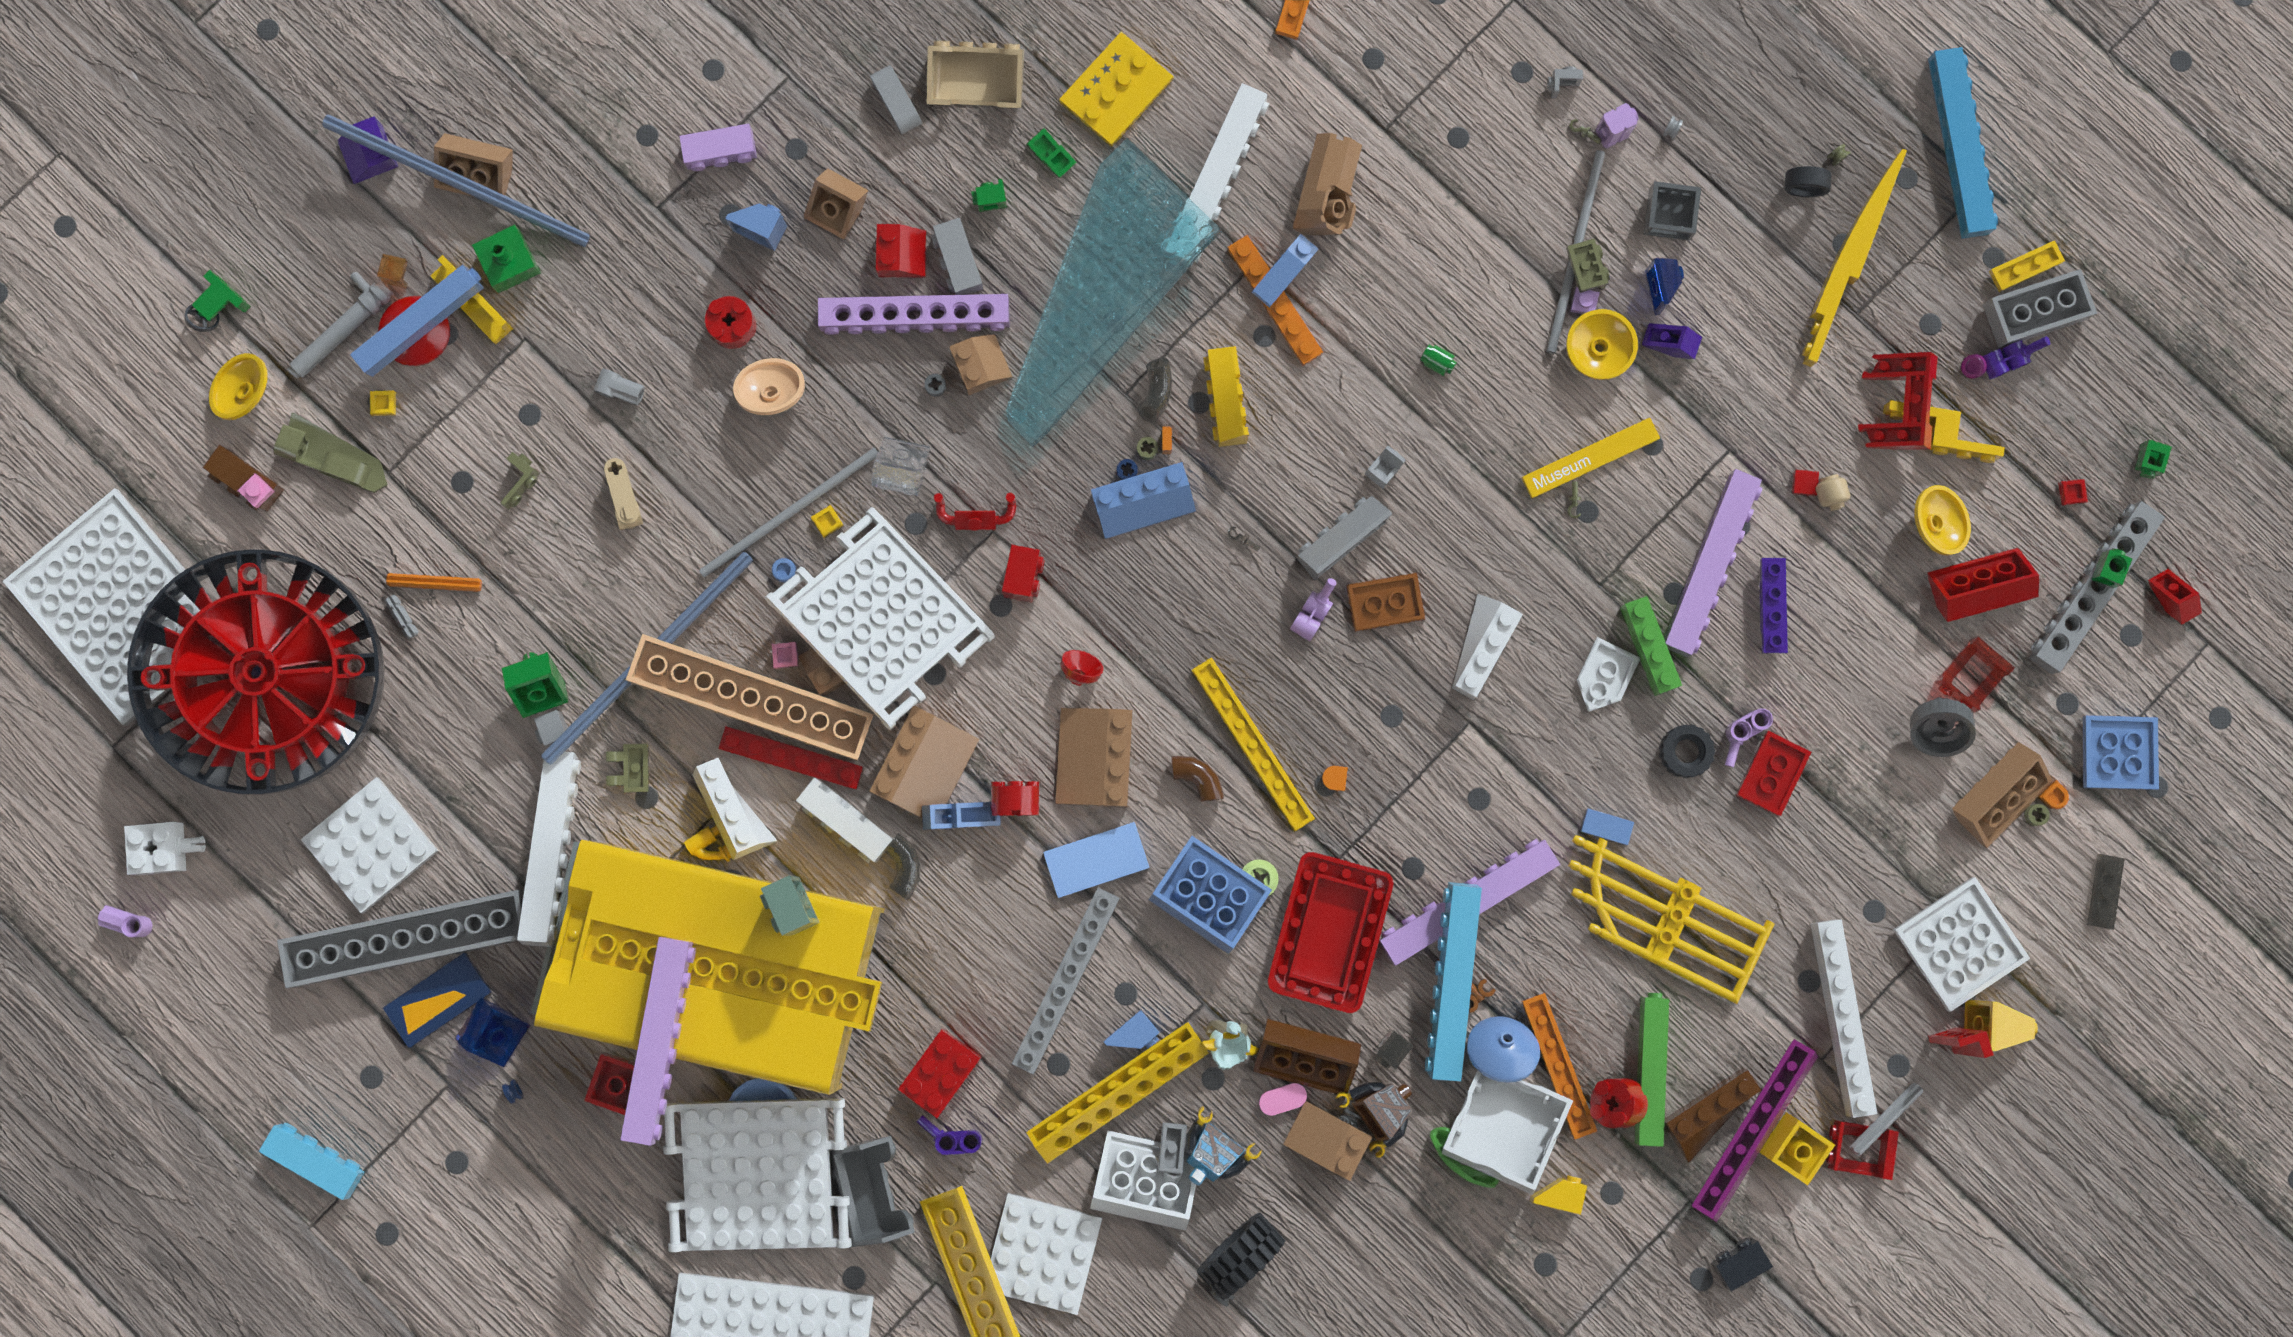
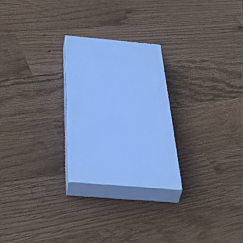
[1043,822,1150,898]

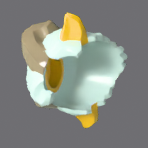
[1202,1020,1259,1070]

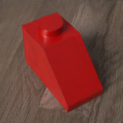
[2148,569,2202,625]

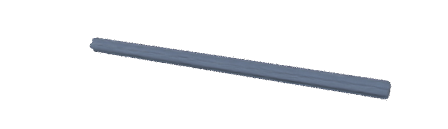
[322,115,590,247]
[541,552,753,765]

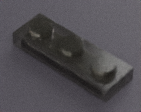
[2087,854,2125,930]

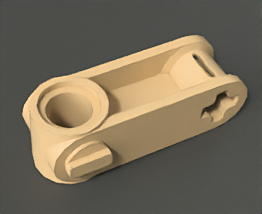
[604,458,643,530]

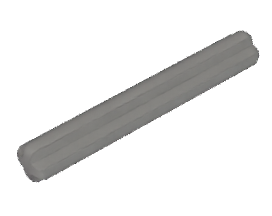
[1850,1083,1923,1156]

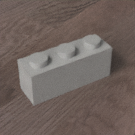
[931,218,983,295]

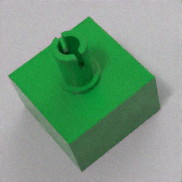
[472,225,541,294]
[502,652,569,718]

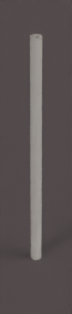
[1546,150,1605,354]
[699,447,880,578]

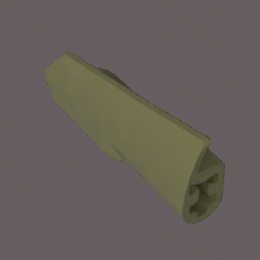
[274,412,388,493]

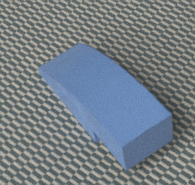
[922,802,1001,830]

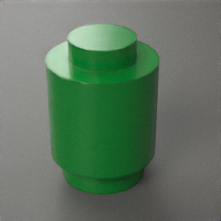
[1420,344,1457,376]

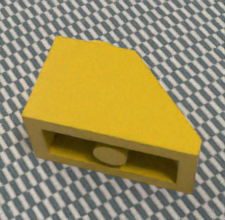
[1529,1175,1587,1215]

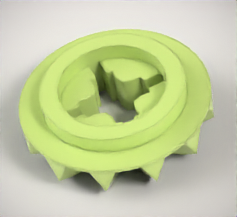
[1242,860,1279,895]

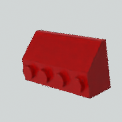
[1927,548,2039,622]

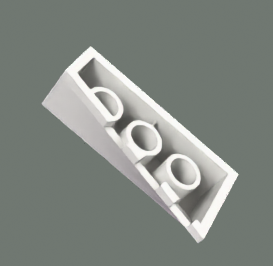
[1452,594,1523,700]
[693,758,777,860]

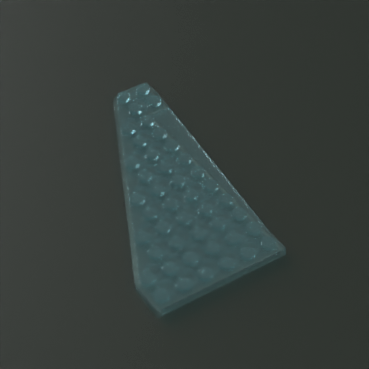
[1006,138,1222,447]

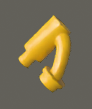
[684,825,732,862]

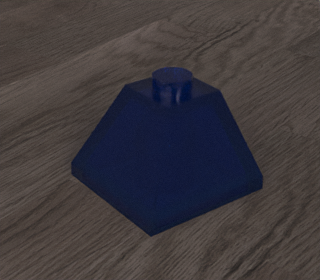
[1645,258,1684,316]

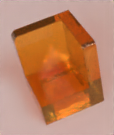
[377,254,408,288]

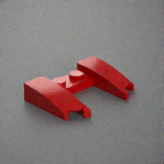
[1858,352,1938,450]

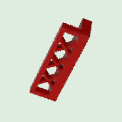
[1928,1028,1994,1058]

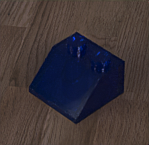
[455,998,530,1067]

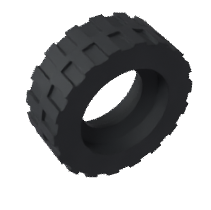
[1659,724,1715,778]

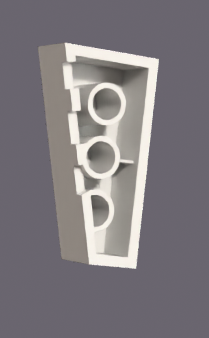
[796,778,894,863]

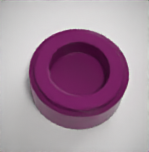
[1961,354,1987,379]

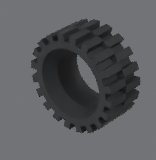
[1197,1212,1286,1300]

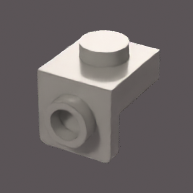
[1547,66,1583,99]
[1365,446,1406,489]

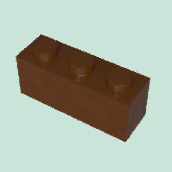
[202,444,284,512]

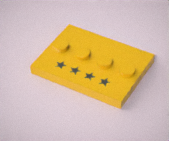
[1059,31,1174,147]

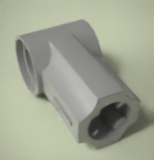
[593,368,645,406]

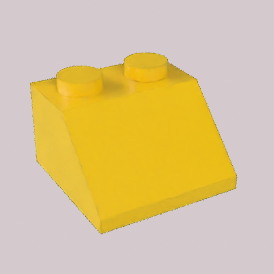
[1760,1112,1835,1185]

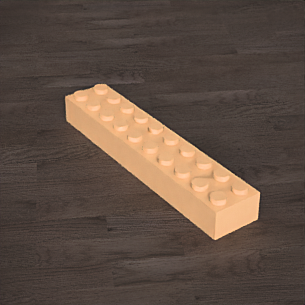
[626,634,874,761]

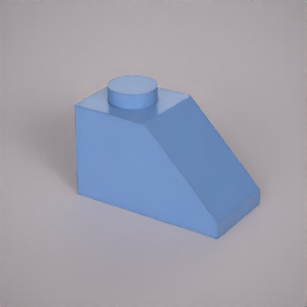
[1104,1010,1160,1049]

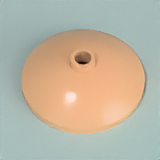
[733,358,805,415]

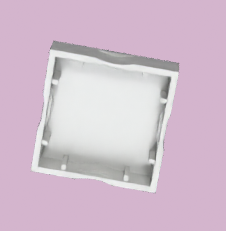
[1442,1070,1573,1195]

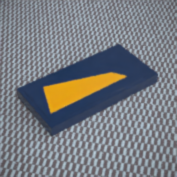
[383,953,492,1048]

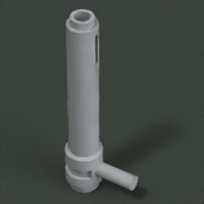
[288,272,394,379]

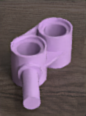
[1290,578,1336,642]
[1725,708,1773,767]

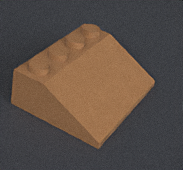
[870,706,980,818]
[1055,708,1133,808]

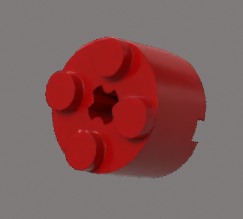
[705,296,756,349]
[991,781,1039,816]
[1590,1078,1648,1128]

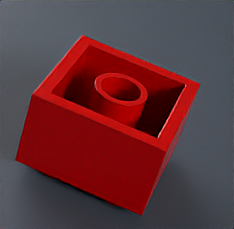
[1002,544,1045,603]
[584,1053,635,1115]

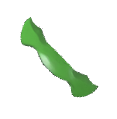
[1430,1127,1499,1188]

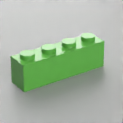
[1620,596,1682,696]

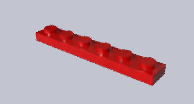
[718,726,864,790]

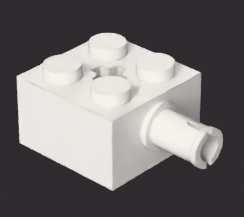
[124,822,206,876]

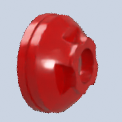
[1060,650,1104,686]

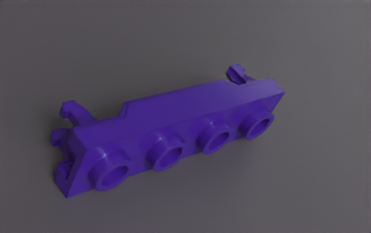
[1759,558,1788,654]

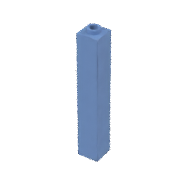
[350,265,484,377]

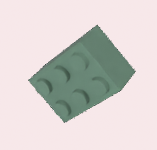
[760,875,820,936]

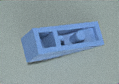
[1252,234,1318,308]

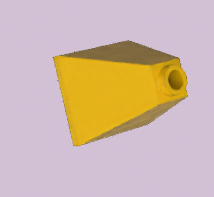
[1964,1000,2038,1051]

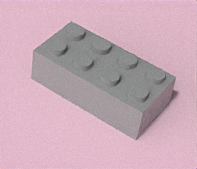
[1983,269,2097,349]

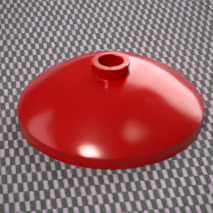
[378,296,450,366]

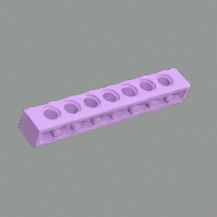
[818,294,1010,335]

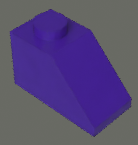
[1642,323,1702,359]

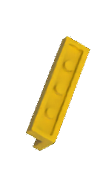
[430,255,513,344]

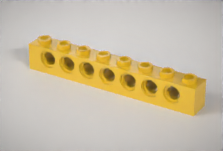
[1026,1022,1209,1164]

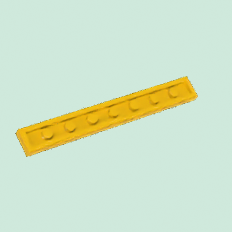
[1191,657,1315,832]

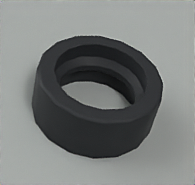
[1784,166,1832,197]

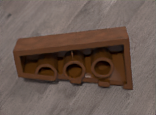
[1664,1068,1762,1163]

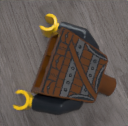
[1335,1082,1412,1158]

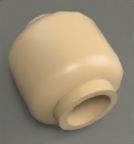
[1816,474,1851,511]

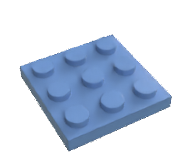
[2083,715,2159,790]

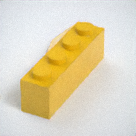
[1203,346,1249,447]

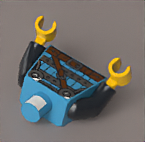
[1185,1106,1262,1186]

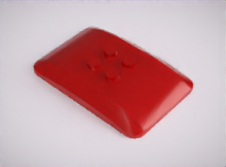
[1268,852,1394,1013]

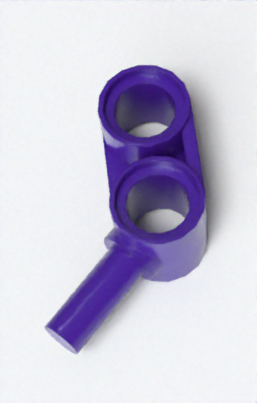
[1982,336,2050,380]
[917,1115,983,1155]

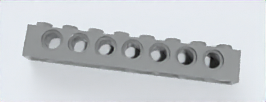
[2029,501,2165,674]
[1012,888,1120,1075]

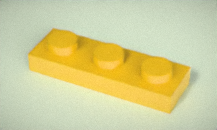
[1989,240,2065,292]

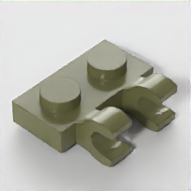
[606,743,649,793]

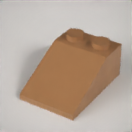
[1283,1101,1372,1181]

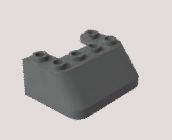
[829,1136,915,1248]

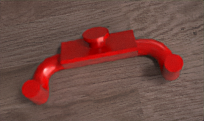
[934,493,1016,531]

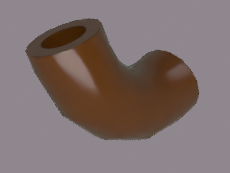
[1171,756,1224,802]

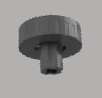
[1910,697,1976,757]

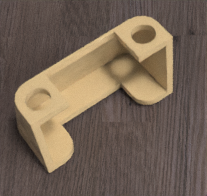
[927,41,1024,108]

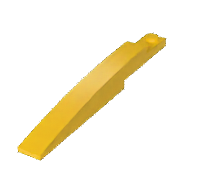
[1802,149,1907,367]

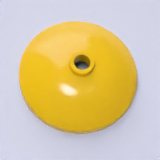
[1566,309,1638,380]
[209,353,268,420]
[1914,485,1971,556]

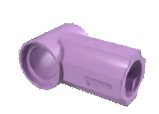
[97,905,152,937]

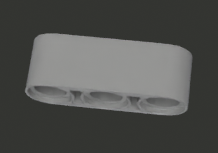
[870,65,922,135]

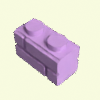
[1595,103,1639,149]

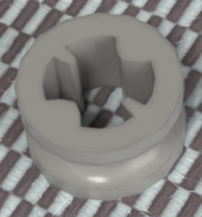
[1663,116,1683,140]

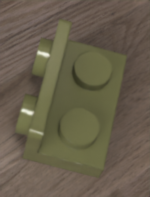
[1566,238,1610,293]

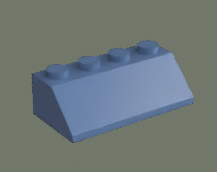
[1091,462,1196,539]

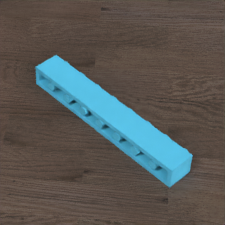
[1425,882,1482,1081]

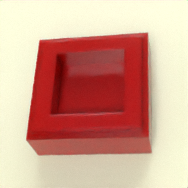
[1792,469,1819,496]
[2058,479,2088,506]

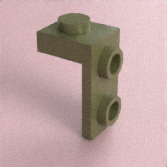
[500,452,540,510]

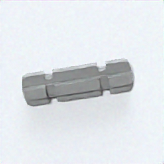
[384,595,419,639]

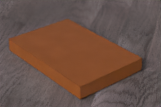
[1346,573,1425,632]

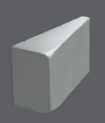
[1158,1122,1187,1174]

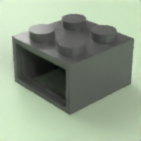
[1643,181,1701,241]

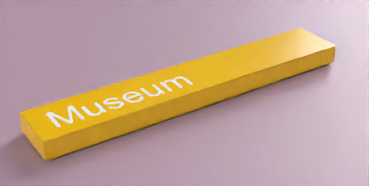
[1521,417,1660,499]

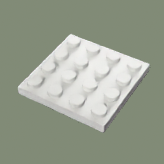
[301,777,439,913]
[1893,877,2030,1012]
[991,1193,1102,1315]

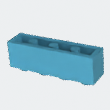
[258,1123,365,1200]

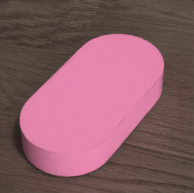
[1259,1083,1307,1116]

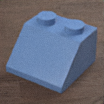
[725,203,787,251]

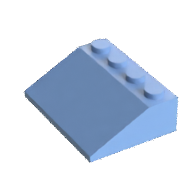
[1149,836,1272,954]

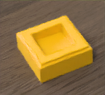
[370,390,396,416]
[811,505,844,538]

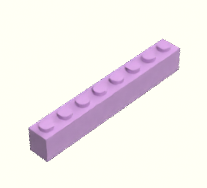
[1664,469,1762,657]
[1379,838,1560,966]
[620,937,696,1146]

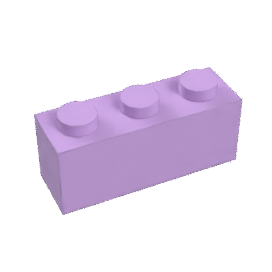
[679,124,757,171]

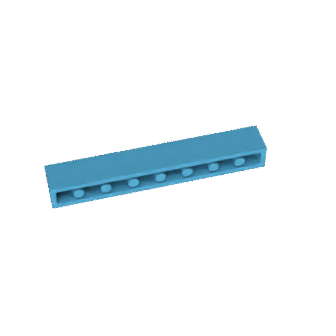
[1928,47,1998,239]

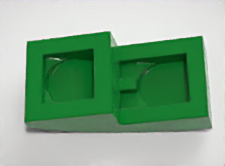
[1026,128,1077,178]

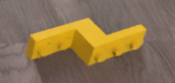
[1883,400,2005,463]

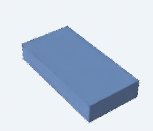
[1580,808,1634,846]

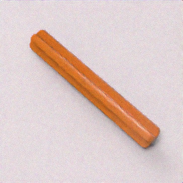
[386,573,482,592]

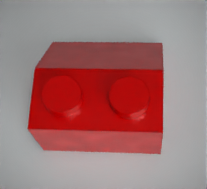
[876,224,926,278]

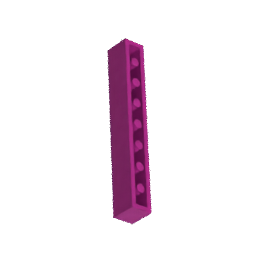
[1692,1039,1818,1222]

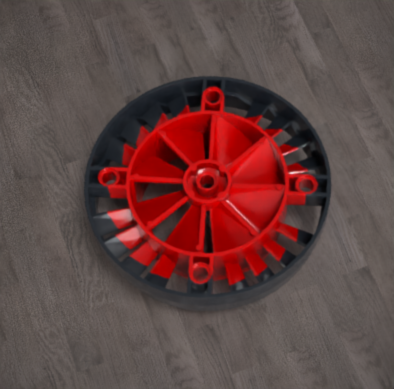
[127,549,385,795]

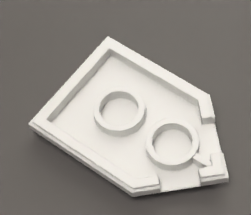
[1577,637,1640,712]

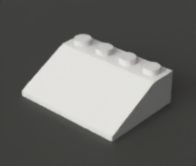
[1090,1131,1196,1231]

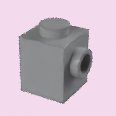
[534,710,568,747]

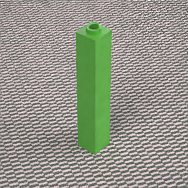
[1634,992,1669,1147]

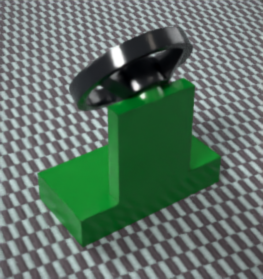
[184,270,251,332]

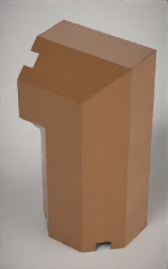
[1293,133,1362,235]

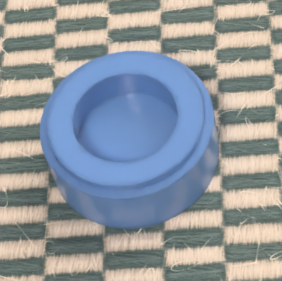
[772,558,797,583]

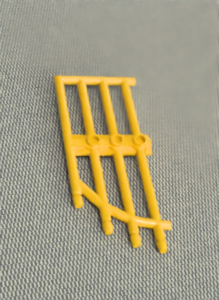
[1568,835,1775,1004]

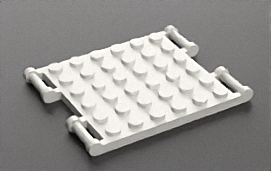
[765,507,995,730]
[663,1098,852,1252]

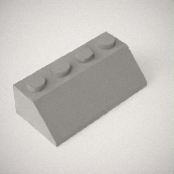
[1297,496,1392,580]

